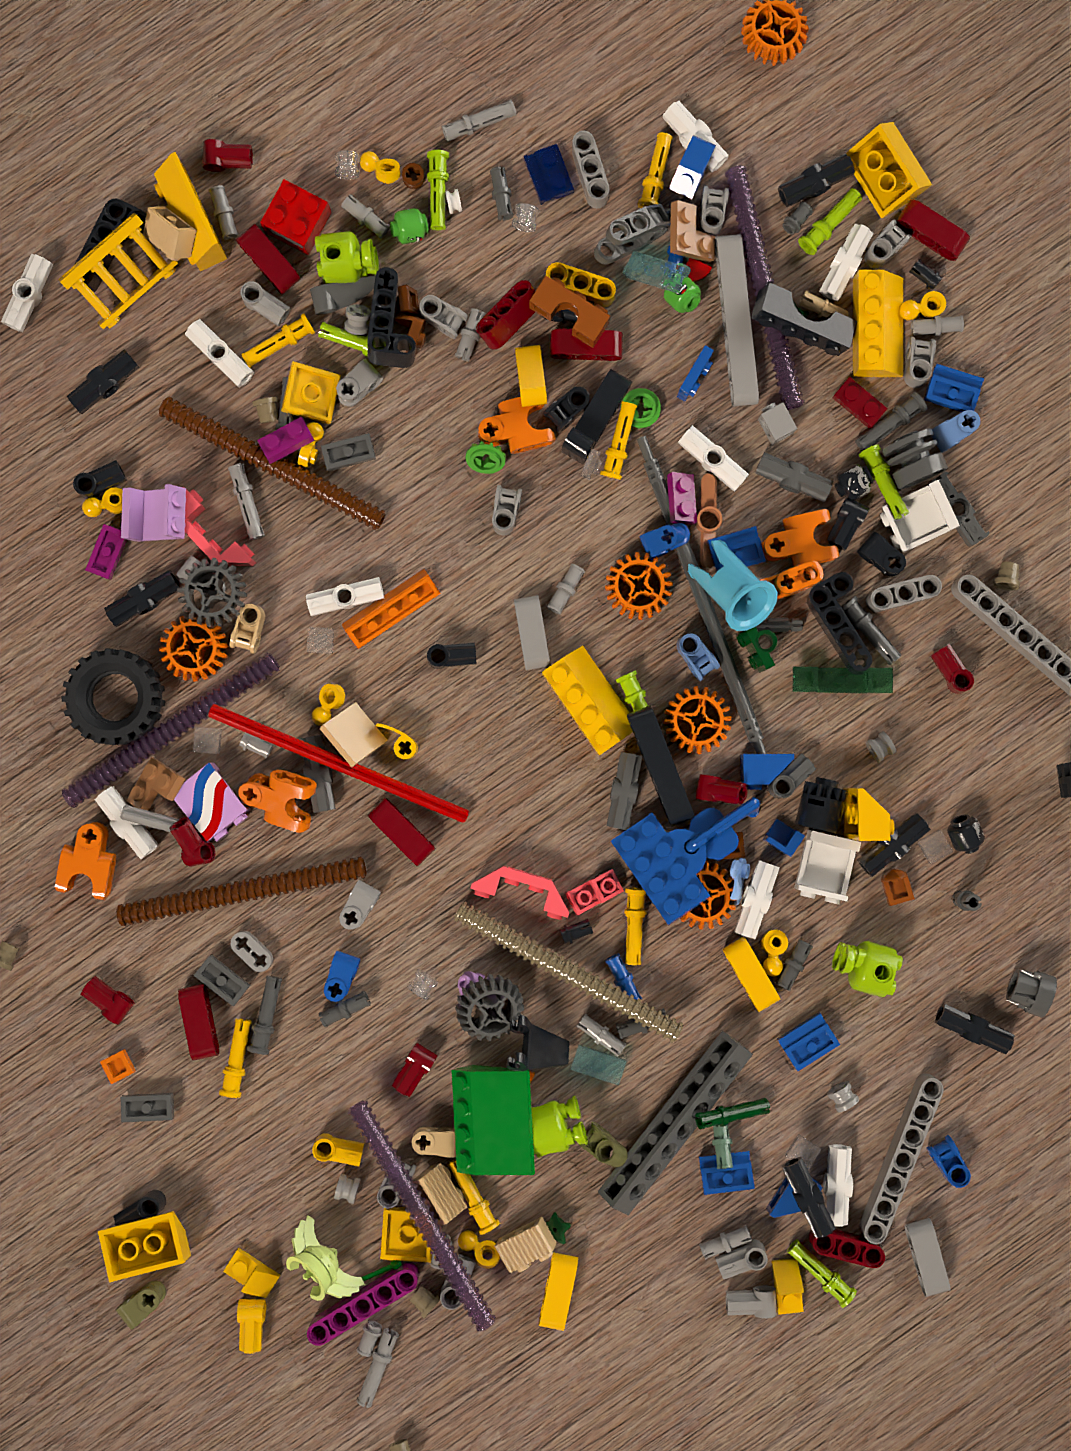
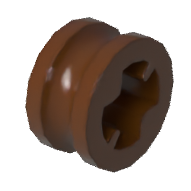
[402,163,425,189]

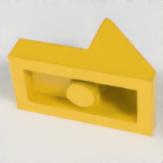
[223,1248,281,1298]
[772,1258,804,1315]

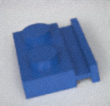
[677,345,714,402]
[924,364,984,412]
[707,526,766,572]
[777,1012,840,1072]
[698,1151,755,1195]

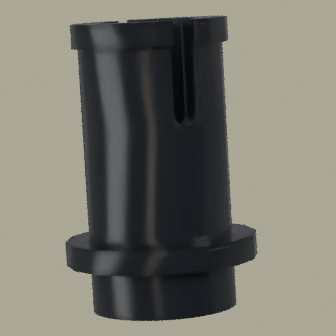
[909,259,943,290]
[560,918,593,944]

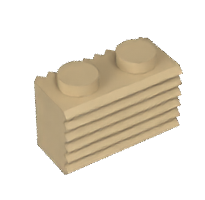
[143,206,197,261]
[409,1163,467,1226]
[495,1217,556,1273]

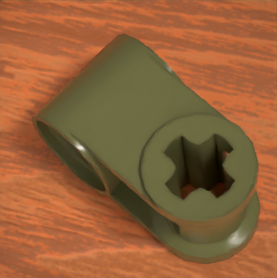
[579,1121,628,1167]
[115,1280,166,1330]

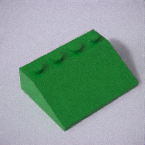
[451,1065,535,1175]

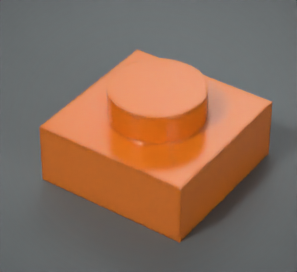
[100,1049,136,1084]

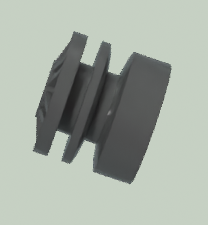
[882,428,948,490]

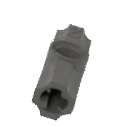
[755,452,833,502]
[301,735,336,813]
[606,752,642,830]

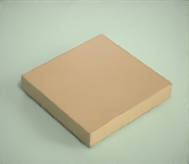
[319,702,388,767]

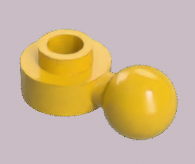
[359,151,400,184]
[900,291,946,320]
[298,422,324,468]
[82,487,123,517]
[311,684,345,726]
[761,930,788,977]
[458,1230,500,1269]

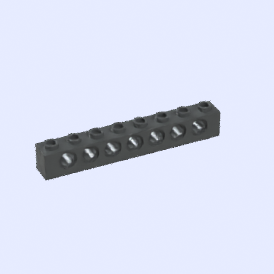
[598,1030,753,1216]

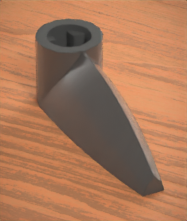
[310,276,375,315]

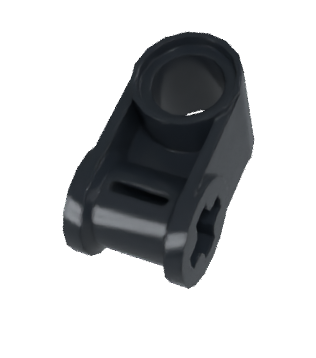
[543,387,590,433]
[857,531,906,577]

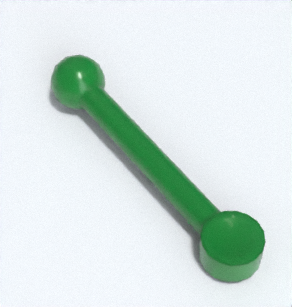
[362,1260,402,1282]

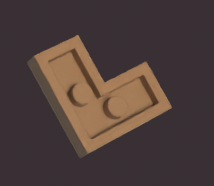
[670,200,715,263]
[127,757,185,811]

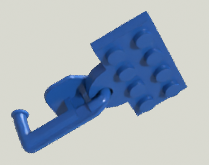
[611,798,760,926]

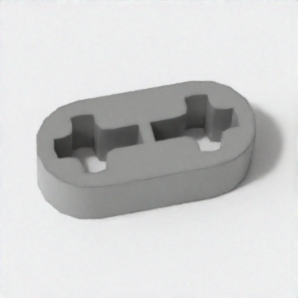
[230,931,273,972]

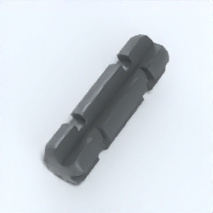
[756,617,803,632]

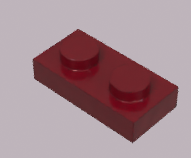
[832,377,888,429]

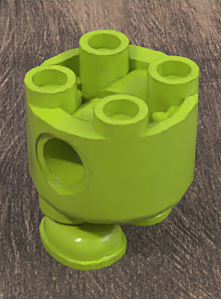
[315,231,379,284]
[832,941,903,997]
[531,1095,588,1158]

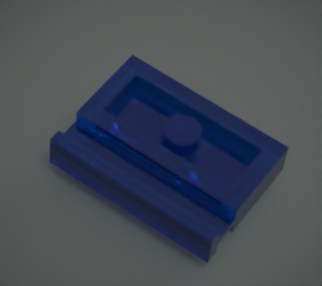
[523,144,574,205]

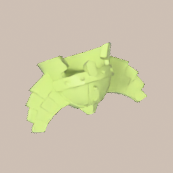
[286,1215,365,1301]

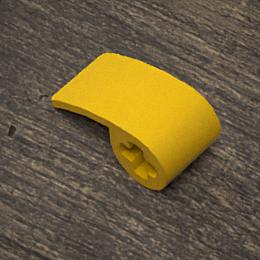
[375,723,418,760]

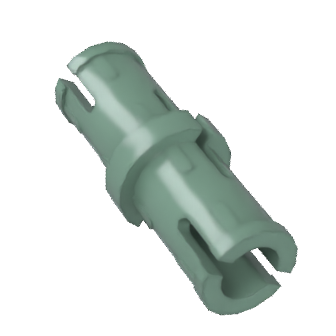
[712,1125,733,1169]

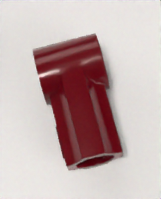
[203,139,253,172]
[930,644,974,694]
[695,774,748,805]
[169,817,216,867]
[80,976,135,1025]
[392,1042,438,1097]

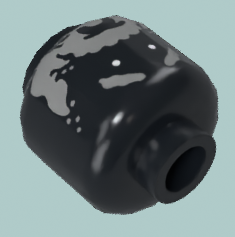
[834,464,874,500]
[947,814,985,854]

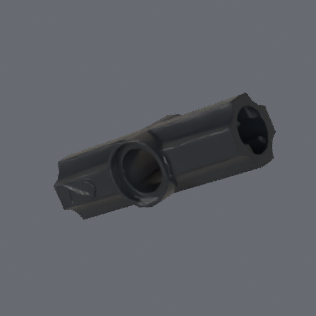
[778,153,855,207]
[66,349,140,414]
[104,570,180,627]
[857,813,931,877]
[934,1003,1015,1054]
[782,1157,836,1238]

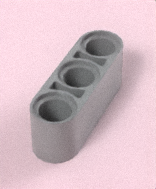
[572,130,609,209]
[866,575,942,612]
[514,595,550,671]
[904,1218,951,1297]

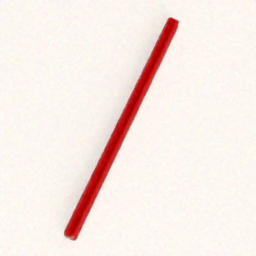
[208,704,469,823]

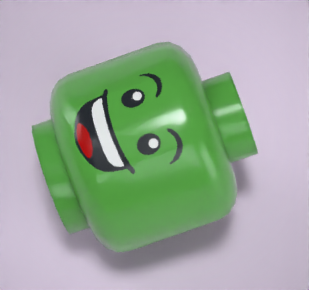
[390,208,428,244]
[664,275,701,313]

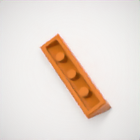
[342,569,441,649]

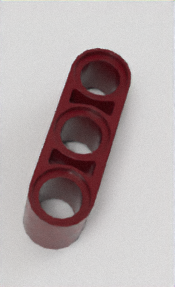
[896,199,970,261]
[235,224,301,295]
[476,280,535,350]
[550,329,623,361]
[367,797,436,866]
[178,984,219,1061]
[809,1229,885,1269]

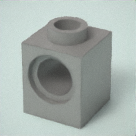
[758,403,798,445]

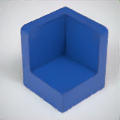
[763,819,805,857]

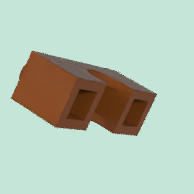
[529,276,610,348]

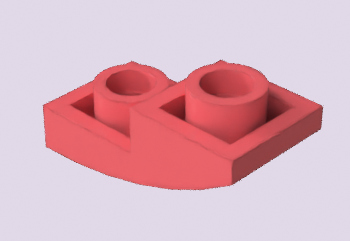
[565,869,624,915]

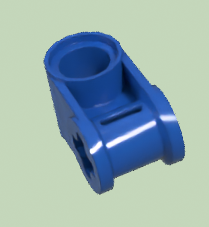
[639,523,690,560]
[324,951,361,1002]
[926,1135,971,1188]

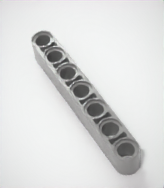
[715,234,759,407]
[951,575,1071,696]
[859,1073,944,1244]

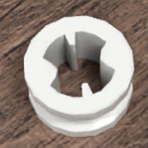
[445,189,462,214]

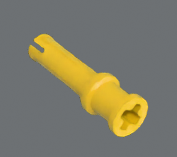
[637,132,673,208]
[241,313,315,368]
[600,401,637,480]
[624,887,647,965]
[219,1018,252,1098]
[447,1160,500,1235]

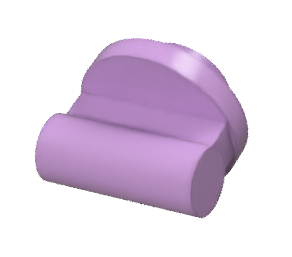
[458,971,485,995]

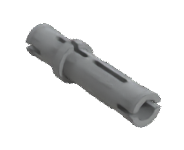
[442,100,516,142]
[228,464,265,540]
[356,1328,399,1408]

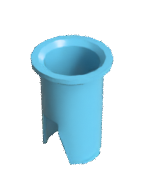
[688,540,778,631]

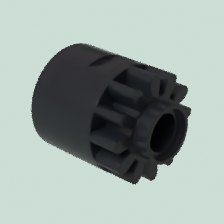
[795,777,847,834]

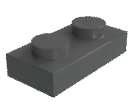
[321,433,376,472]
[194,954,251,1007]
[120,1093,174,1122]

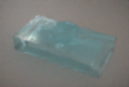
[571,1044,627,1085]

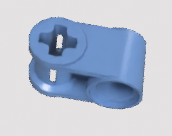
[932,410,980,453]
[677,633,720,682]

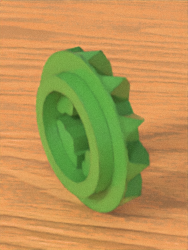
[621,388,661,429]
[465,441,505,474]

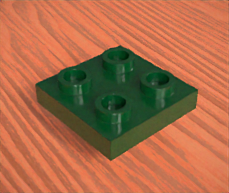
[736,627,777,673]

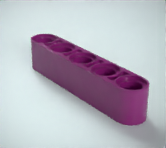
[307,1262,419,1346]

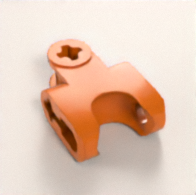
[478,397,556,454]
[761,509,840,567]
[760,561,823,600]
[238,770,317,833]
[55,822,116,901]

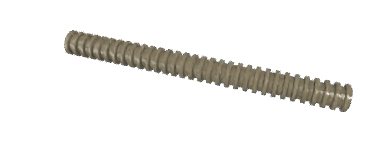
[454,901,683,1043]

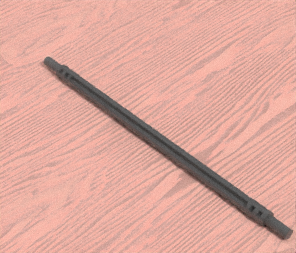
[637,436,767,754]

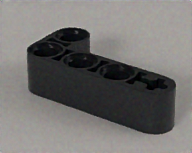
[74,198,147,293]
[367,267,416,368]
[561,369,633,464]
[807,572,872,675]

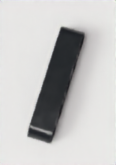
[627,705,695,827]

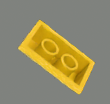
[846,122,932,219]
[843,788,894,841]
[98,1211,191,1283]

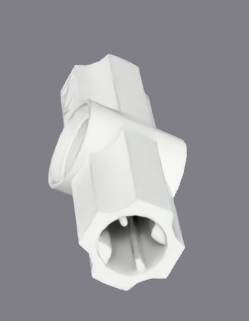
[662,101,729,172]
[819,224,874,301]
[1,254,53,332]
[185,319,254,388]
[678,425,749,492]
[306,577,385,616]
[94,786,159,859]
[734,860,780,939]
[823,1144,853,1226]

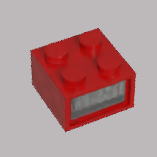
[260,179,332,256]

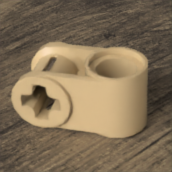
[230,604,265,654]
[412,1127,456,1157]

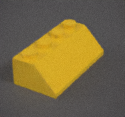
[154,152,227,271]
[853,270,903,377]
[542,646,633,756]

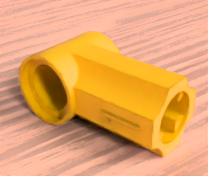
[312,1133,364,1166]
[237,1299,266,1354]

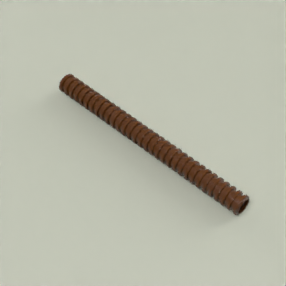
[159,396,386,531]
[116,856,367,927]

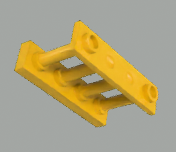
[58,213,178,329]

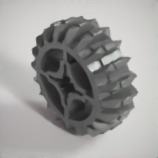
[177,558,247,627]
[455,973,524,1041]

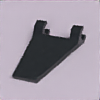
[506,1015,570,1071]

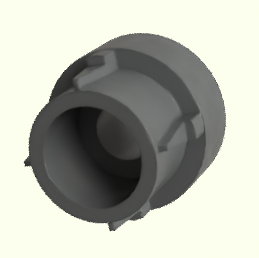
[1006,969,1057,1018]

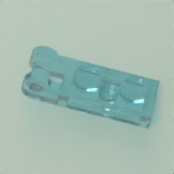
[622,251,691,293]

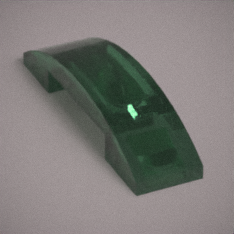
[792,666,893,694]

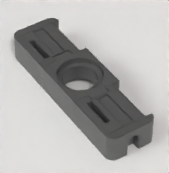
[927,472,989,547]

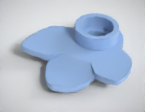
[730,858,750,905]

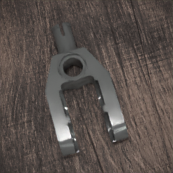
[594,204,671,264]

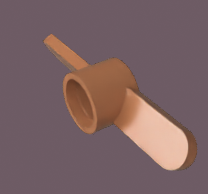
[695,474,722,568]

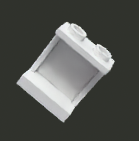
[879,480,960,553]
[794,830,861,904]

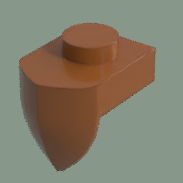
[394,316,426,355]
[881,868,915,906]

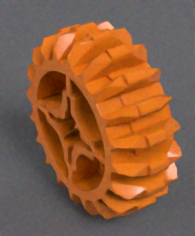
[741,0,809,66]
[605,552,673,620]
[159,616,229,682]
[663,686,732,754]
[680,861,736,930]

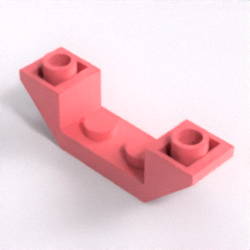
[183,487,256,566]
[470,865,569,920]

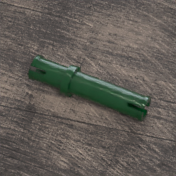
[695,1098,770,1130]

